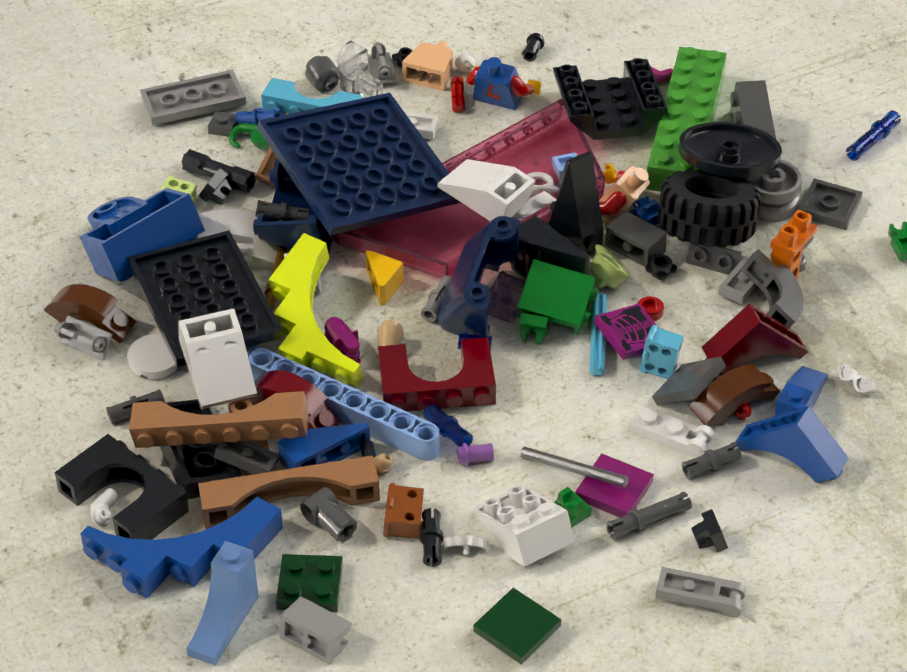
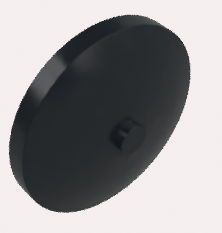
[678,122,782,177]

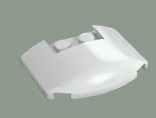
[197,208,278,269]

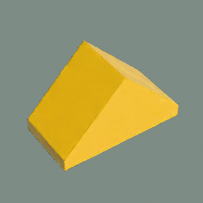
[365,251,404,306]

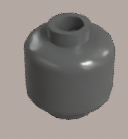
[305,56,340,91]

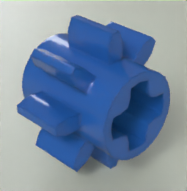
[630,196,659,226]

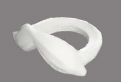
[527,172,560,197]

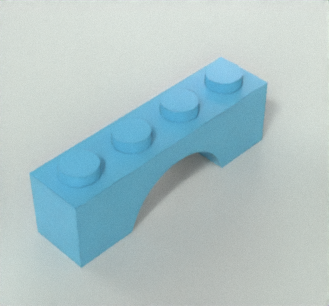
[261,78,363,115]

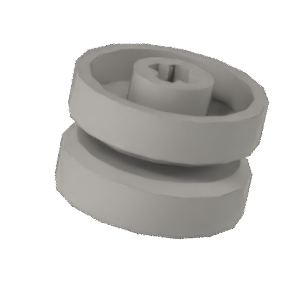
[745,160,802,222]

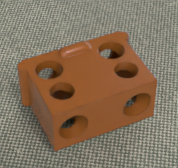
[383,483,424,539]

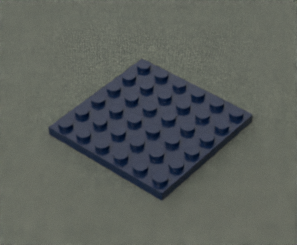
[257,92,462,236]

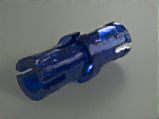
[423,404,473,447]

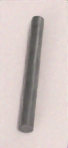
[520,446,629,488]

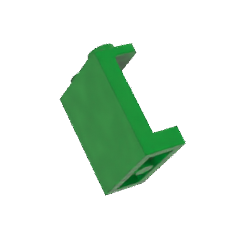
[517,259,599,335]

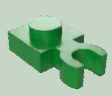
[888,222,907,261]

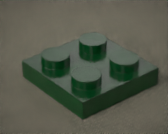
[276,554,343,612]

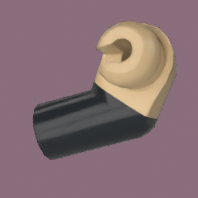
[360,440,393,473]

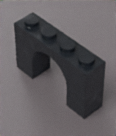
[54,434,189,540]

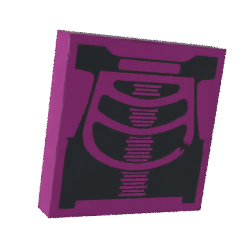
[594,303,659,360]

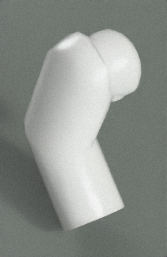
[90,488,118,526]

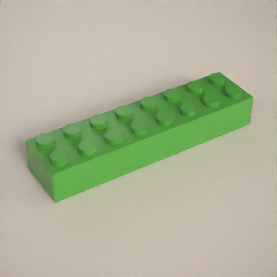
[646,47,727,192]

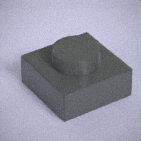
[208,111,238,137]

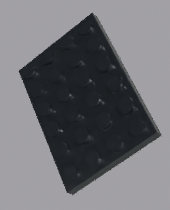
[128,230,283,368]

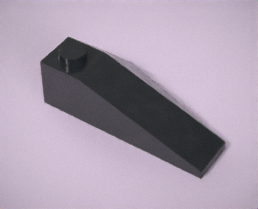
[545,151,604,255]

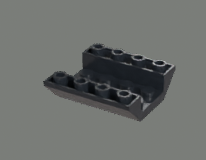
[553,58,668,140]

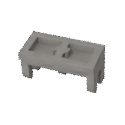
[279,596,352,664]

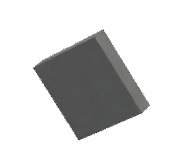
[798,178,863,230]
[652,357,726,406]

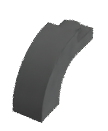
[740,249,804,328]

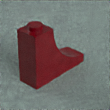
[701,304,808,373]

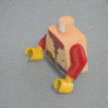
[599,164,650,224]

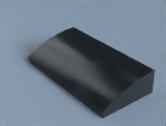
[160,399,242,499]

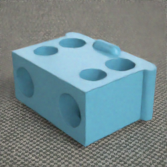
[639,325,684,379]

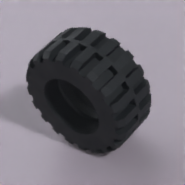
[658,169,761,248]

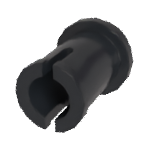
[522,33,545,62]

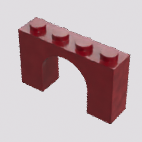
[378,337,496,412]

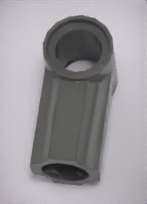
[299,487,357,542]

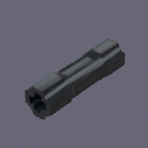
[181,149,256,193]

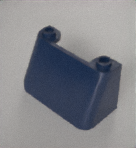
[253,158,334,254]
[438,216,520,339]

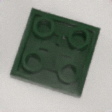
[473,587,561,665]

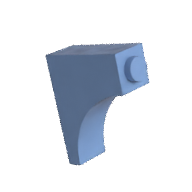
[186,541,259,666]

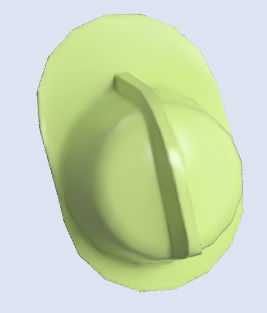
[589,244,631,289]

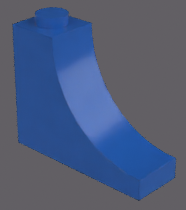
[735,406,849,483]

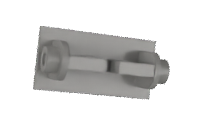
[366,42,398,85]
[54,316,113,360]

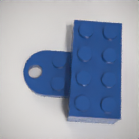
[79,188,205,282]

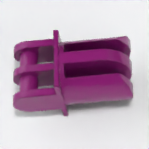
[324,317,361,364]

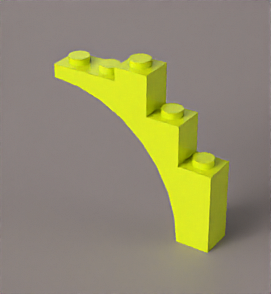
[269,233,363,387]

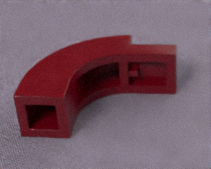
[249,370,342,429]

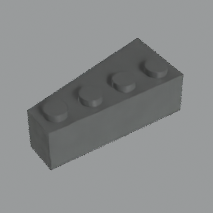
[730,80,776,139]

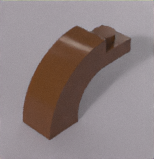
[44,284,137,344]
[688,364,780,426]

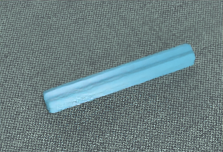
[590,293,607,376]

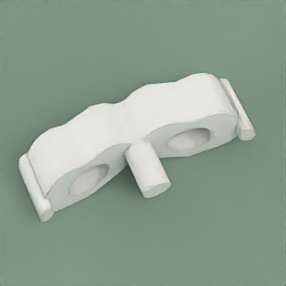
[838,364,877,394]
[443,535,490,555]

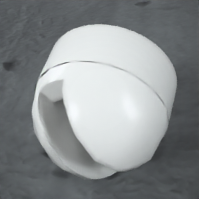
[455,52,476,73]

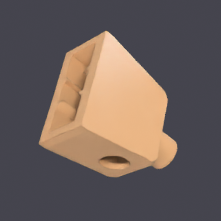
[402,41,453,91]

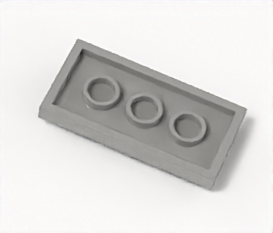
[140,70,246,126]

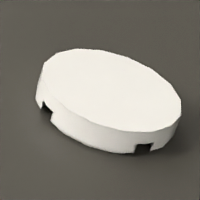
[127,334,179,379]

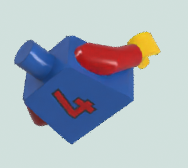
[466,57,542,110]

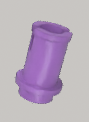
[457,443,494,466]

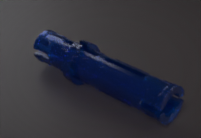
[846,110,901,161]

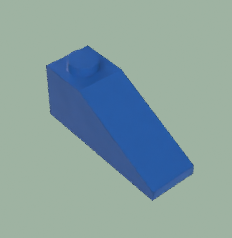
[775,366,829,416]
[278,423,370,469]

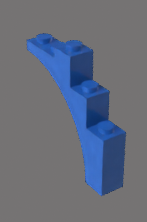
[80,497,283,598]

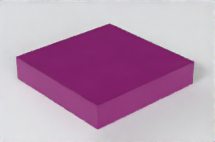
[575,453,654,518]

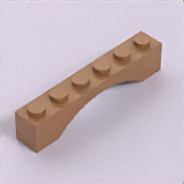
[129,391,309,448]
[198,456,380,529]

